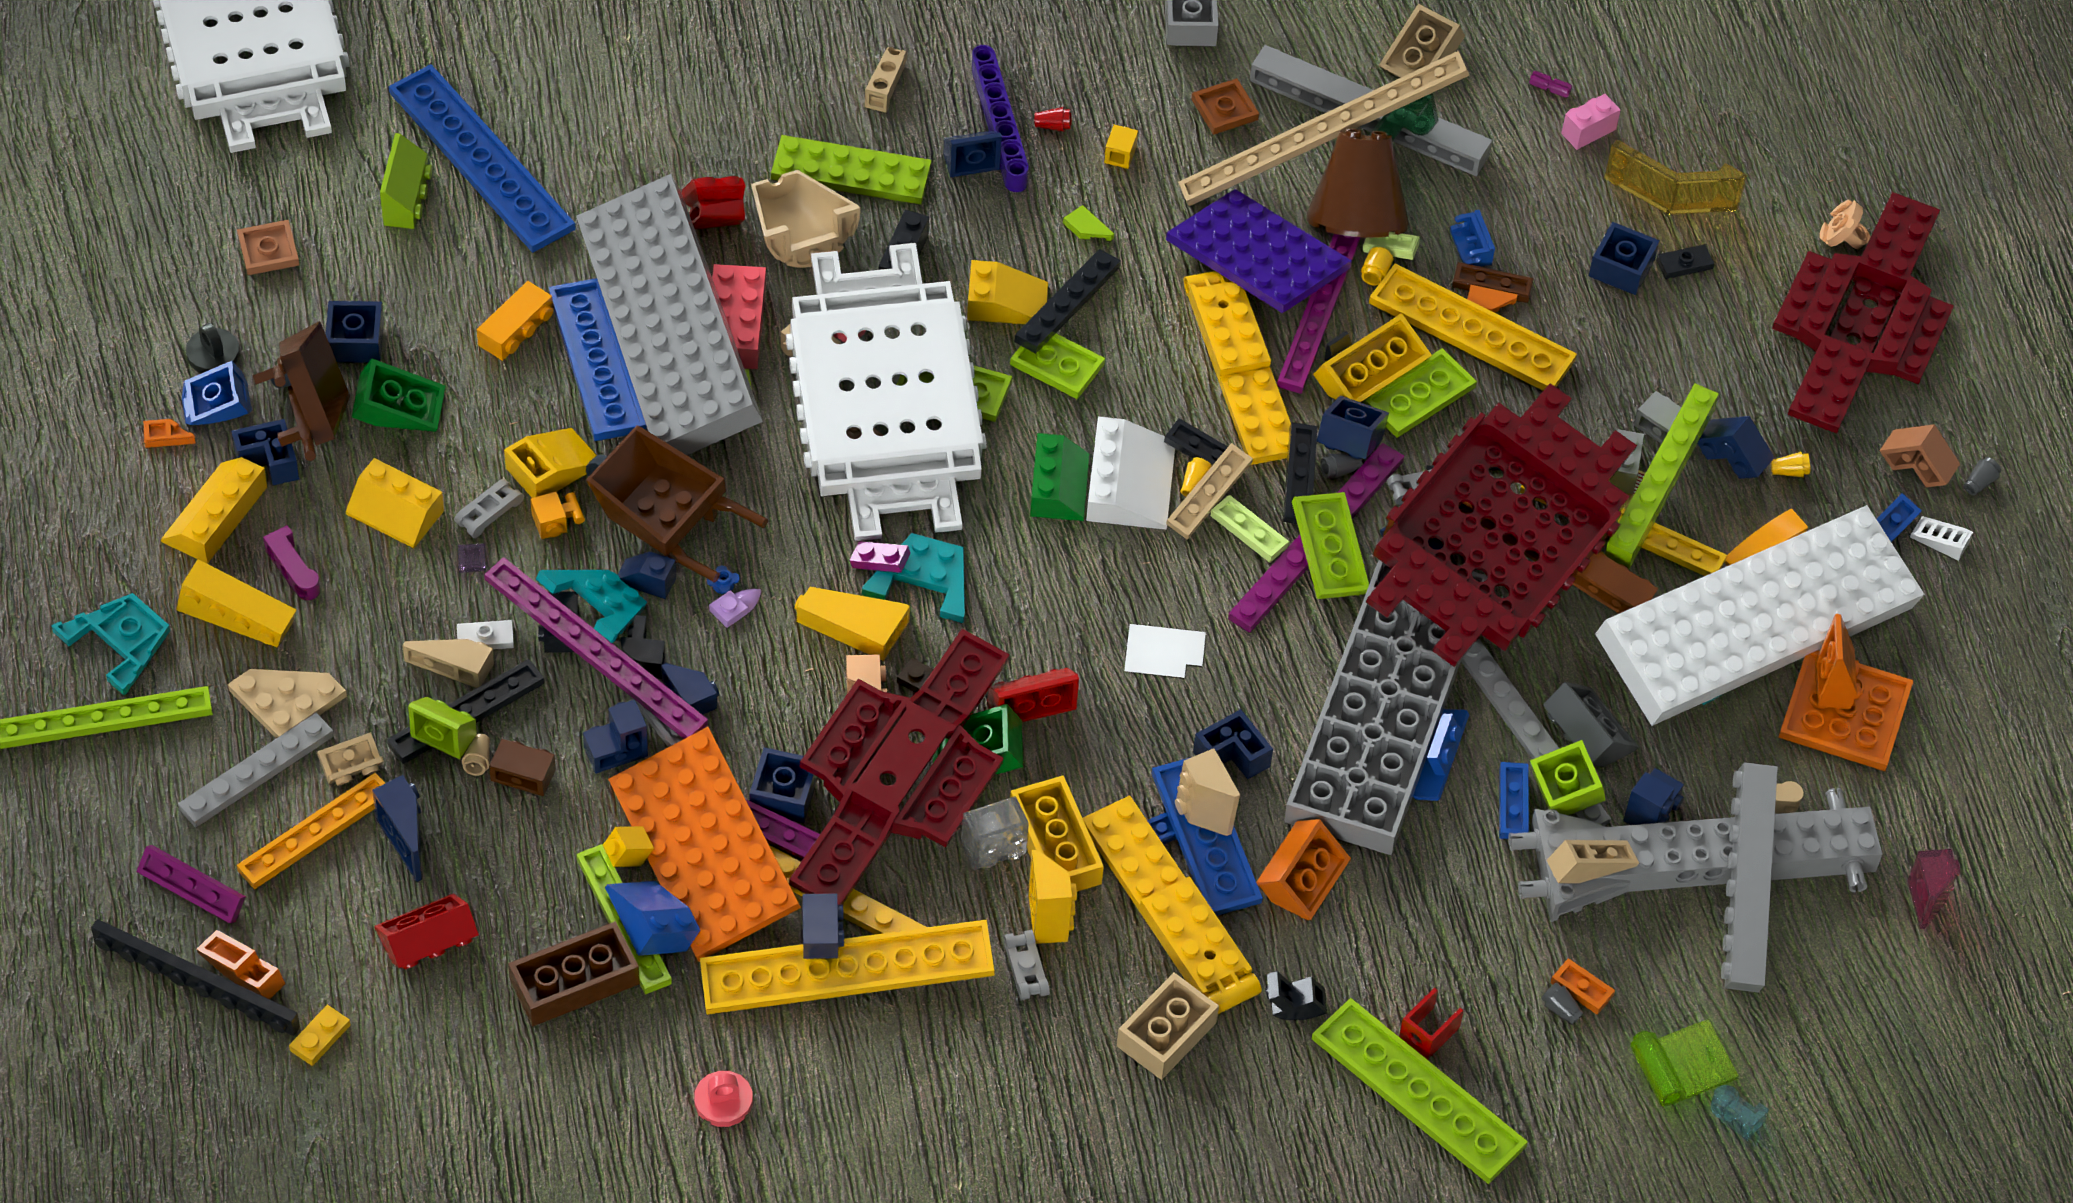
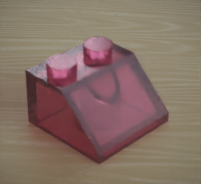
[1907,849,1960,929]

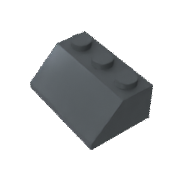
[1543,682,1639,767]

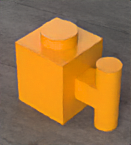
[530,492,585,539]

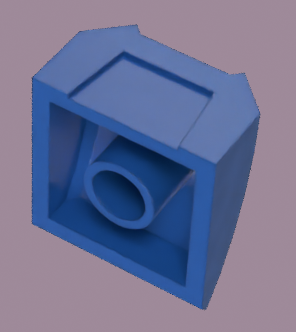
[182,361,253,425]

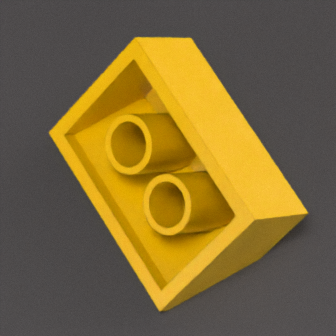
[346,458,444,548]
[1028,850,1077,944]

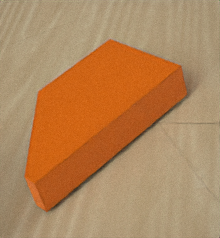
[1467,285,1518,313]
[143,419,196,448]

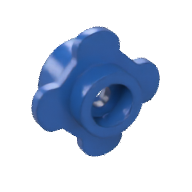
[707,566,740,594]

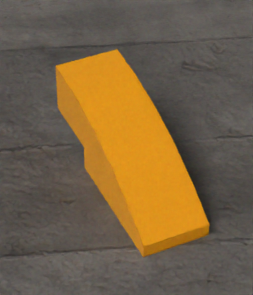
[1725,508,1808,566]

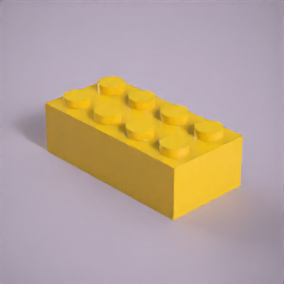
[1009,775,1104,892]

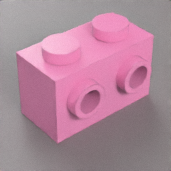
[1561,94,1621,150]

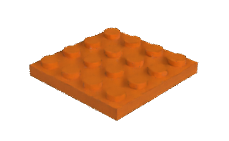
[1778,650,1914,771]

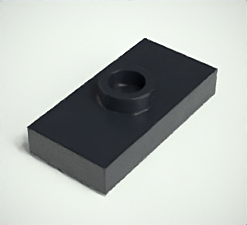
[1656,244,1715,279]

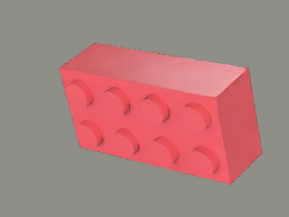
[712,264,766,369]

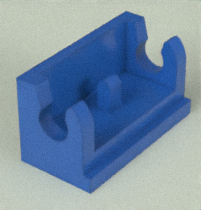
[1450,210,1495,267]

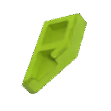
[1063,205,1114,241]

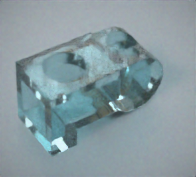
[1710,1085,1769,1141]

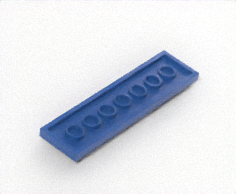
[548,278,647,442]

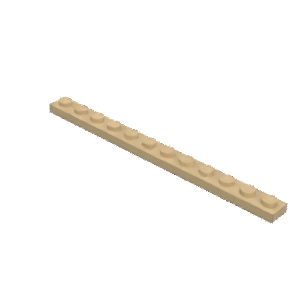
[1178,51,1469,206]

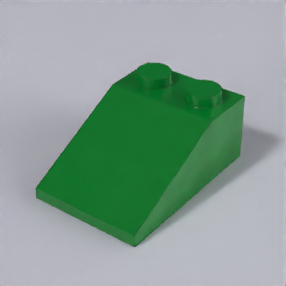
[351,359,446,432]
[933,704,1023,774]

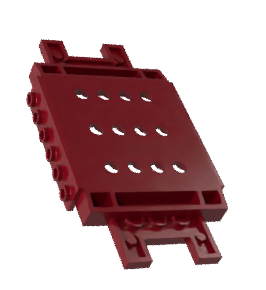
[1366,383,1637,667]

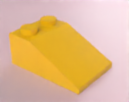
[967,260,1048,324]

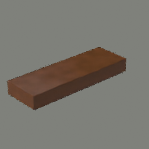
[1452,262,1533,303]

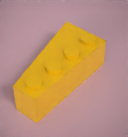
[176,559,297,648]

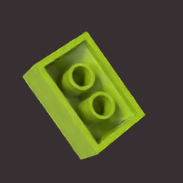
[380,133,432,229]

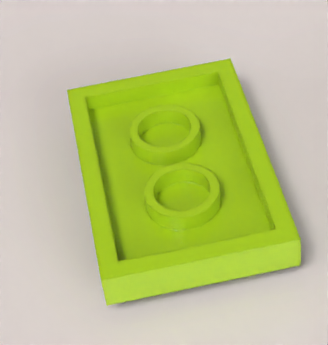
[1010,333,1105,400]

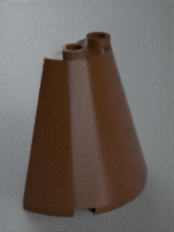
[1306,129,1409,238]

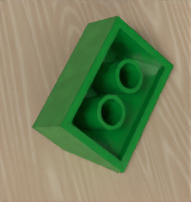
[1030,433,1089,521]

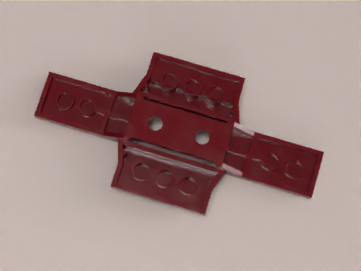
[1772,192,1954,434]
[789,629,1010,905]

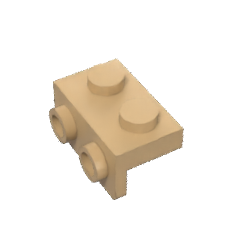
[317,732,384,786]

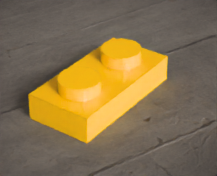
[289,1004,351,1066]

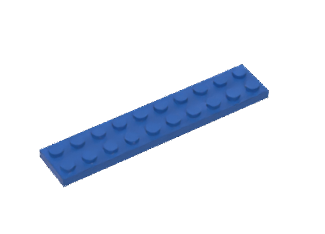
[389,64,576,253]

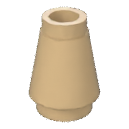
[462,734,490,776]

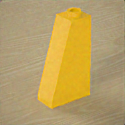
[794,587,910,661]

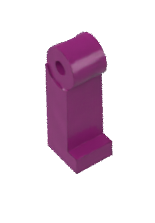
[263,525,320,600]

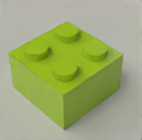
[1530,740,1606,815]

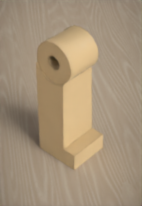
[864,47,907,113]

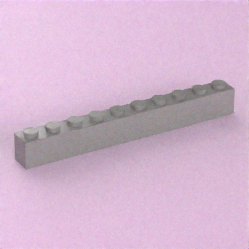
[1250,45,1492,177]

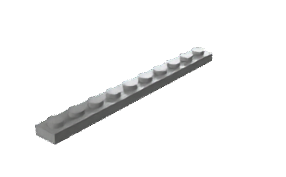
[1461,639,1611,826]

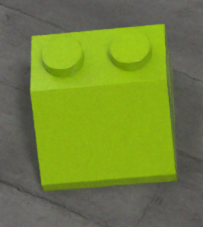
[408,697,477,760]

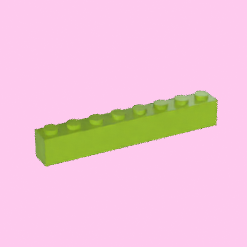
[1605,383,1719,569]

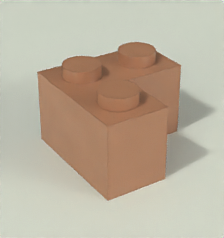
[1880,424,1960,487]

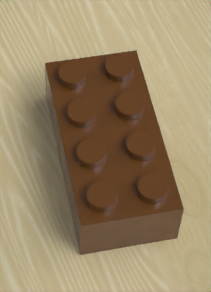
[508,921,640,1027]

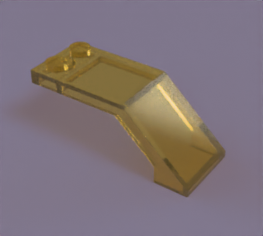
[1604,140,1747,215]

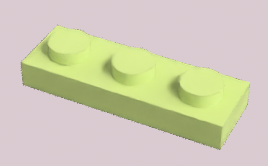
[1210,495,1289,563]

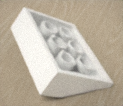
[1086,416,1175,530]

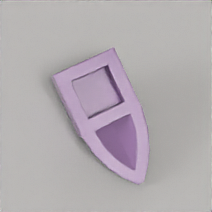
[709,589,761,628]

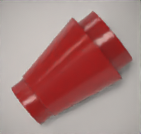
[1034,107,1072,132]

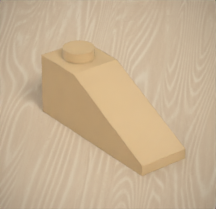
[403,639,494,688]
[1546,840,1639,883]

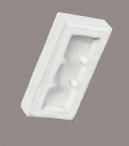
[457,620,514,649]

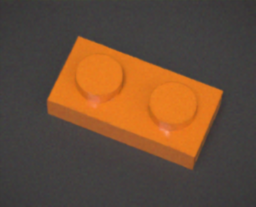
[1550,958,1615,1015]

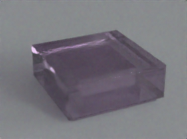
[457,543,486,573]

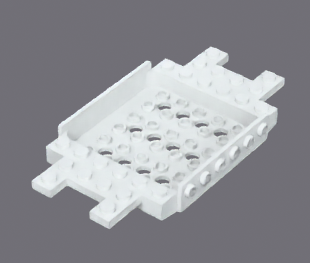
[153,0,350,153]
[786,243,986,542]

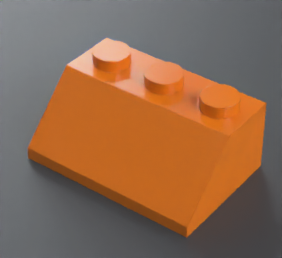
[1256,819,1351,920]

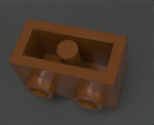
[489,739,556,796]

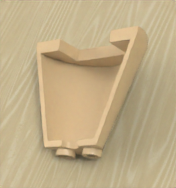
[751,170,860,268]

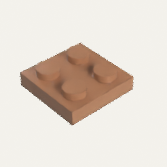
[237,220,299,275]

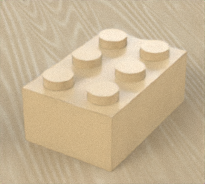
[1117,973,1219,1080]

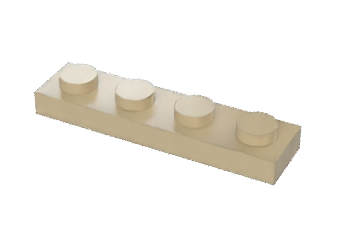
[1166,443,1253,540]

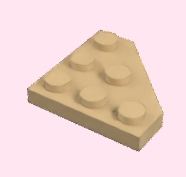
[228,669,347,739]

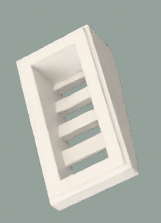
[1910,516,1973,561]

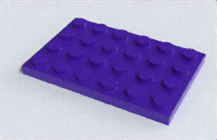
[1166,189,1352,313]

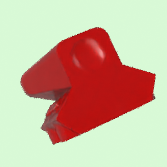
[682,176,746,229]

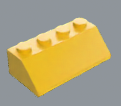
[1313,313,1432,402]
[161,457,267,564]

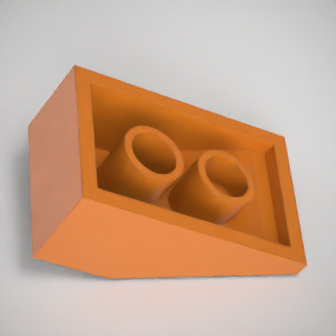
[1816,614,1860,709]

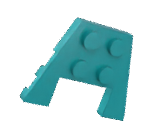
[862,533,965,623]
[536,570,647,643]
[51,593,170,696]

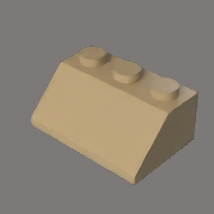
[1175,749,1240,836]

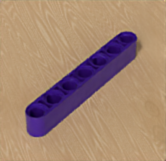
[972,45,1028,192]

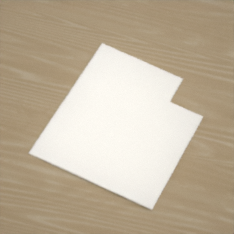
[1124,624,1206,678]

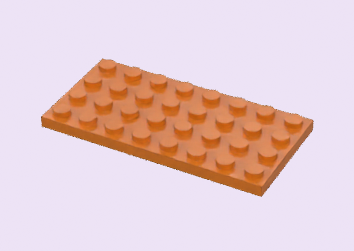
[608,727,801,962]

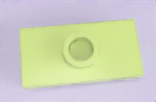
[1363,232,1420,260]

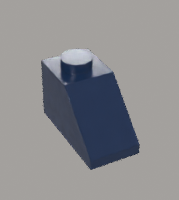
[618,552,676,600]
[661,663,719,715]

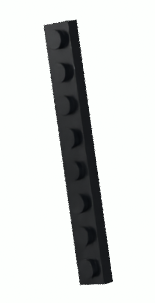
[91,919,300,1036]

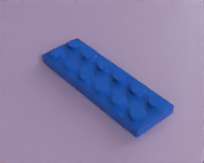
[1151,758,1263,916]

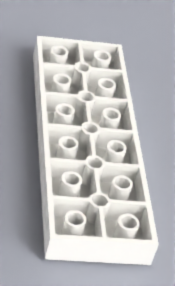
[1595,505,1924,726]

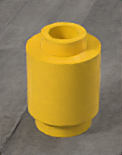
[1361,247,1393,286]

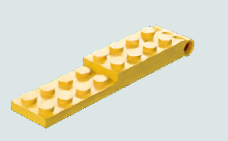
[1184,271,1291,465]
[1083,795,1262,1014]

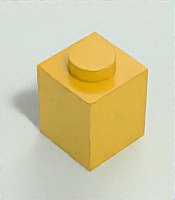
[1104,124,1138,169]
[603,826,654,867]

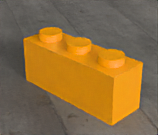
[477,281,553,361]

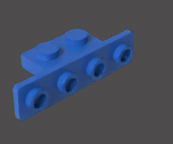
[1413,709,1469,801]

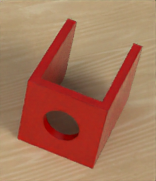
[1399,988,1464,1060]

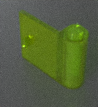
[1630,1019,1739,1106]

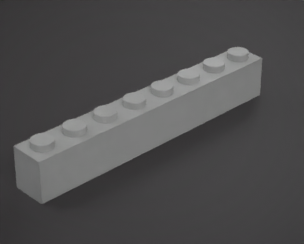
[1721,762,1778,993]

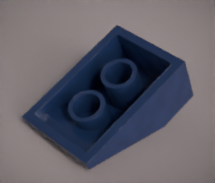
[372,775,422,882]

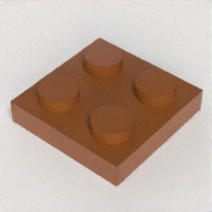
[1191,78,1259,135]

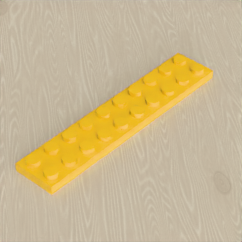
[700,920,995,1015]

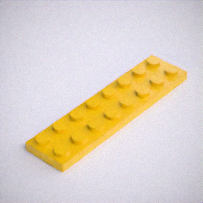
[1369,263,1577,391]

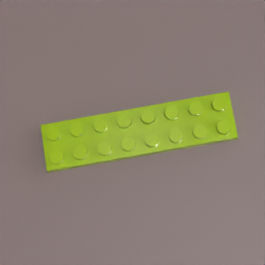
[1312,998,1528,1184]

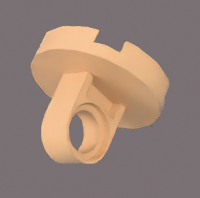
[1820,200,1871,249]

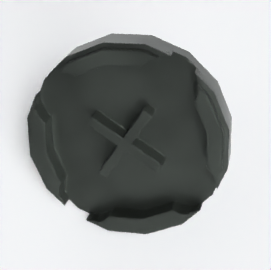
[186,323,240,373]

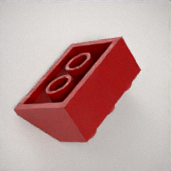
[987,668,1079,722]
[374,893,479,969]

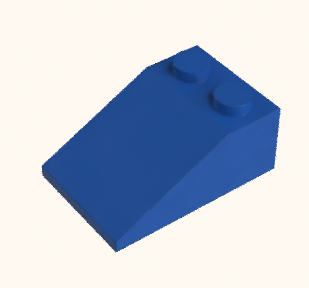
[605,881,700,956]

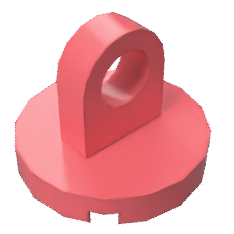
[694,1071,753,1127]

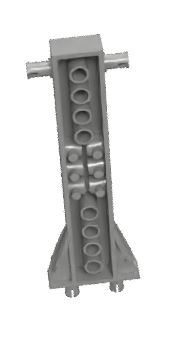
[1508,788,1882,922]

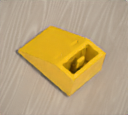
[504,428,597,498]

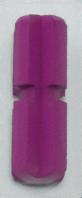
[1529,71,1572,98]

